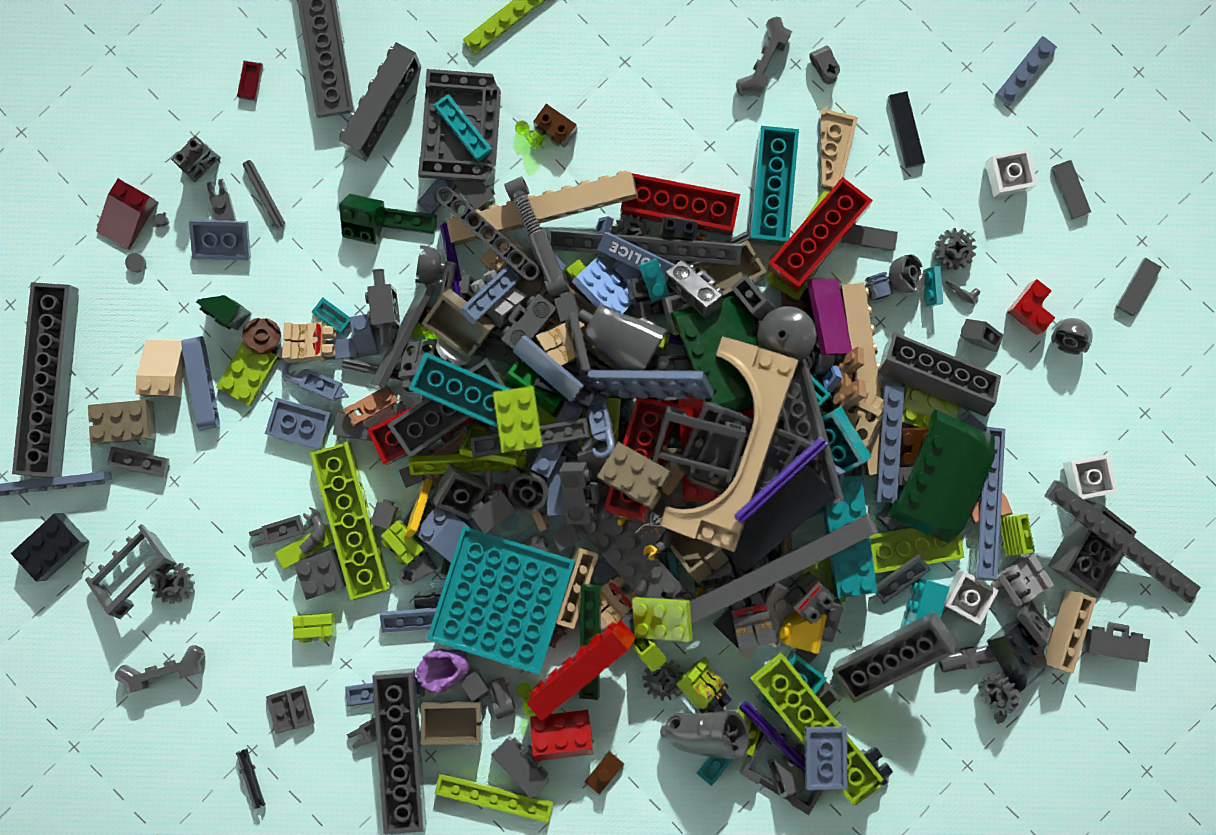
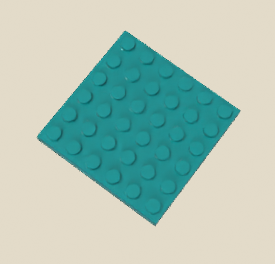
[427,526,575,675]

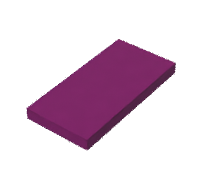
[807,278,852,355]

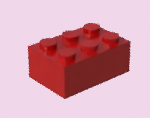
[530,709,594,762]

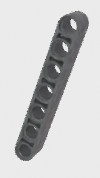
[437,187,542,282]

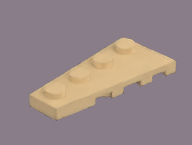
[820,108,858,189]

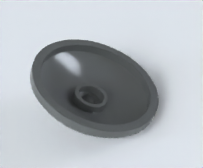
[757,306,816,363]

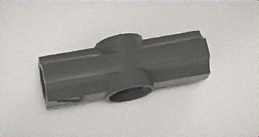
[938,645,997,673]

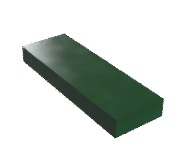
[383,208,438,235]

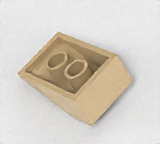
[135,340,184,398]

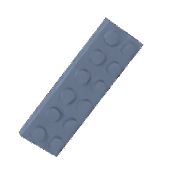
[587,370,713,400]

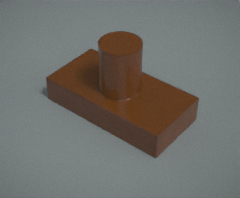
[584,750,624,795]

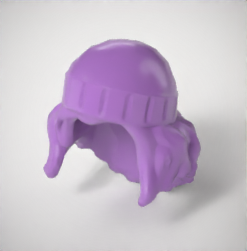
[416,648,470,694]

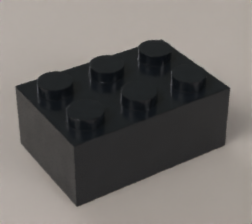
[10,513,89,582]

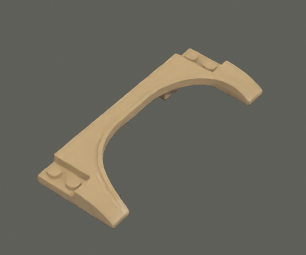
[660,337,798,552]

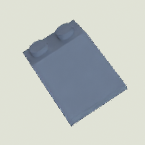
[415,507,470,563]

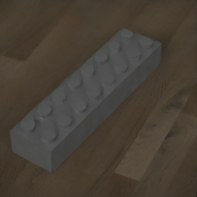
[372,668,427,835]

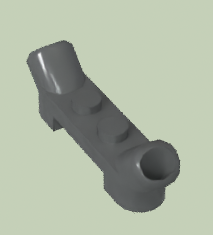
[736,16,793,98]
[114,645,205,694]

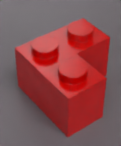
[1007,279,1056,335]

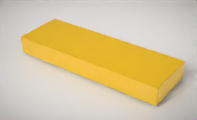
[404,478,433,538]

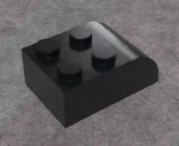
[986,620,1047,693]

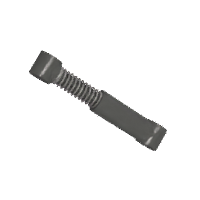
[504,176,570,298]

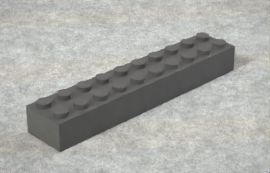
[12,282,79,477]

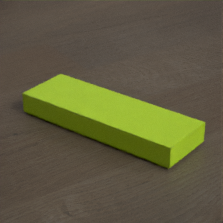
[275,525,334,570]

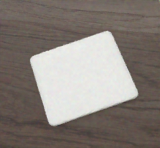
[738,647,756,660]

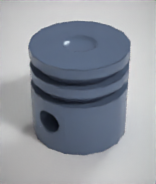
[865,272,894,301]

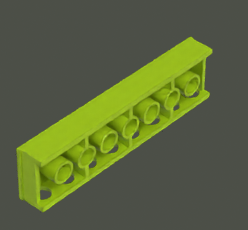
[310,442,391,600]
[750,653,883,805]

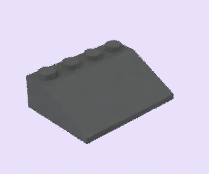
[1048,500,1137,598]

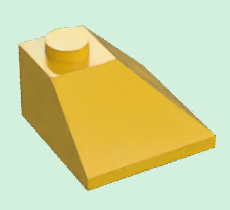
[779,611,827,654]

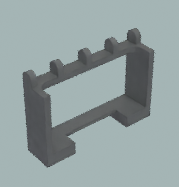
[652,406,746,483]
[85,524,177,620]
[739,731,823,815]

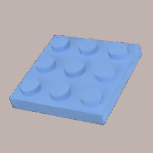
[572,256,632,314]

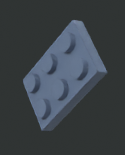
[189,220,251,260]
[265,397,332,450]
[805,726,847,790]

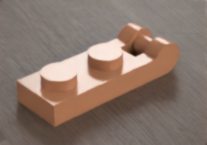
[343,385,398,427]

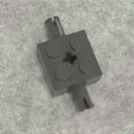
[365,269,400,346]

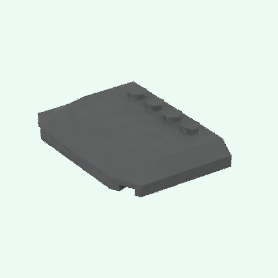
[418,69,501,182]
[677,402,812,497]

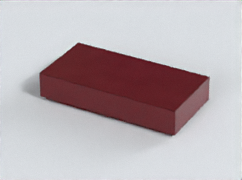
[237,60,264,101]

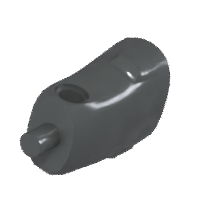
[578,304,667,371]
[660,710,749,759]

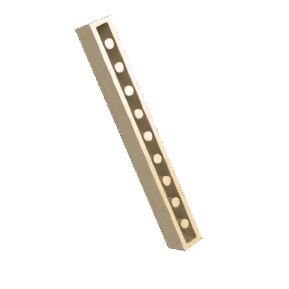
[446,170,638,246]
[840,282,883,476]

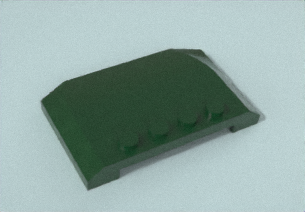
[671,295,759,413]
[888,409,995,543]

